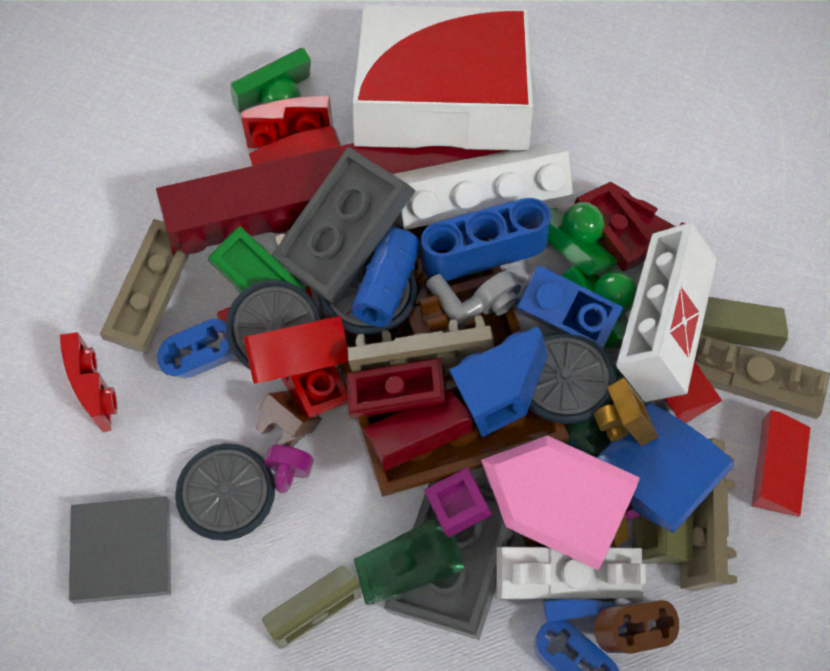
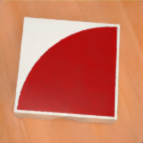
[353,5,533,151]

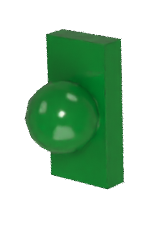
[230,47,311,113]
[531,202,618,276]
[208,226,306,294]
[560,266,637,348]

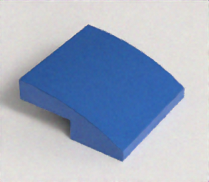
[597,403,734,533]

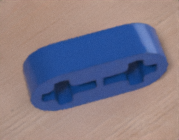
[157,319,236,379]
[534,620,619,671]

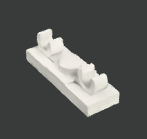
[497,547,646,599]

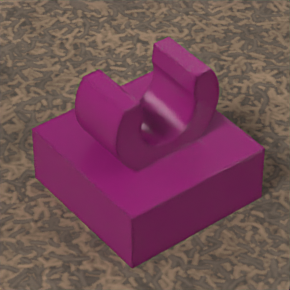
[424,467,492,538]

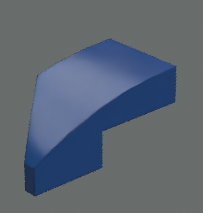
[542,598,627,629]

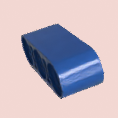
[421,198,551,281]

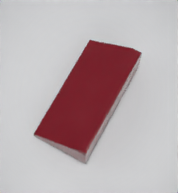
[347,358,447,418]
[363,390,473,472]

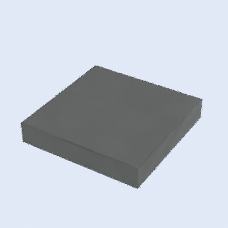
[69,496,171,604]

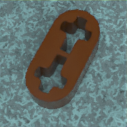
[594,600,679,654]

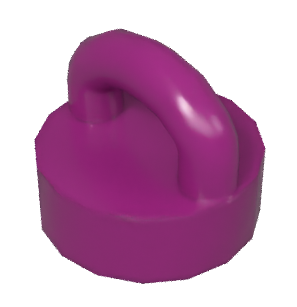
[264,444,314,493]

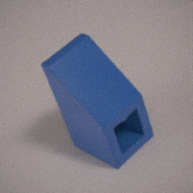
[513,265,623,348]
[450,326,548,437]

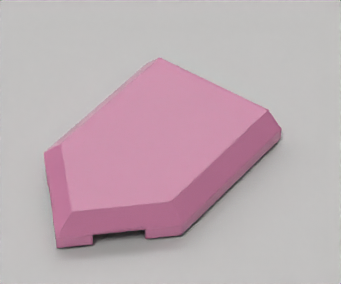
[481,436,640,570]

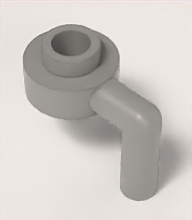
[426,271,521,325]

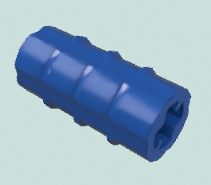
[352,227,420,327]

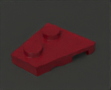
[574,182,685,272]

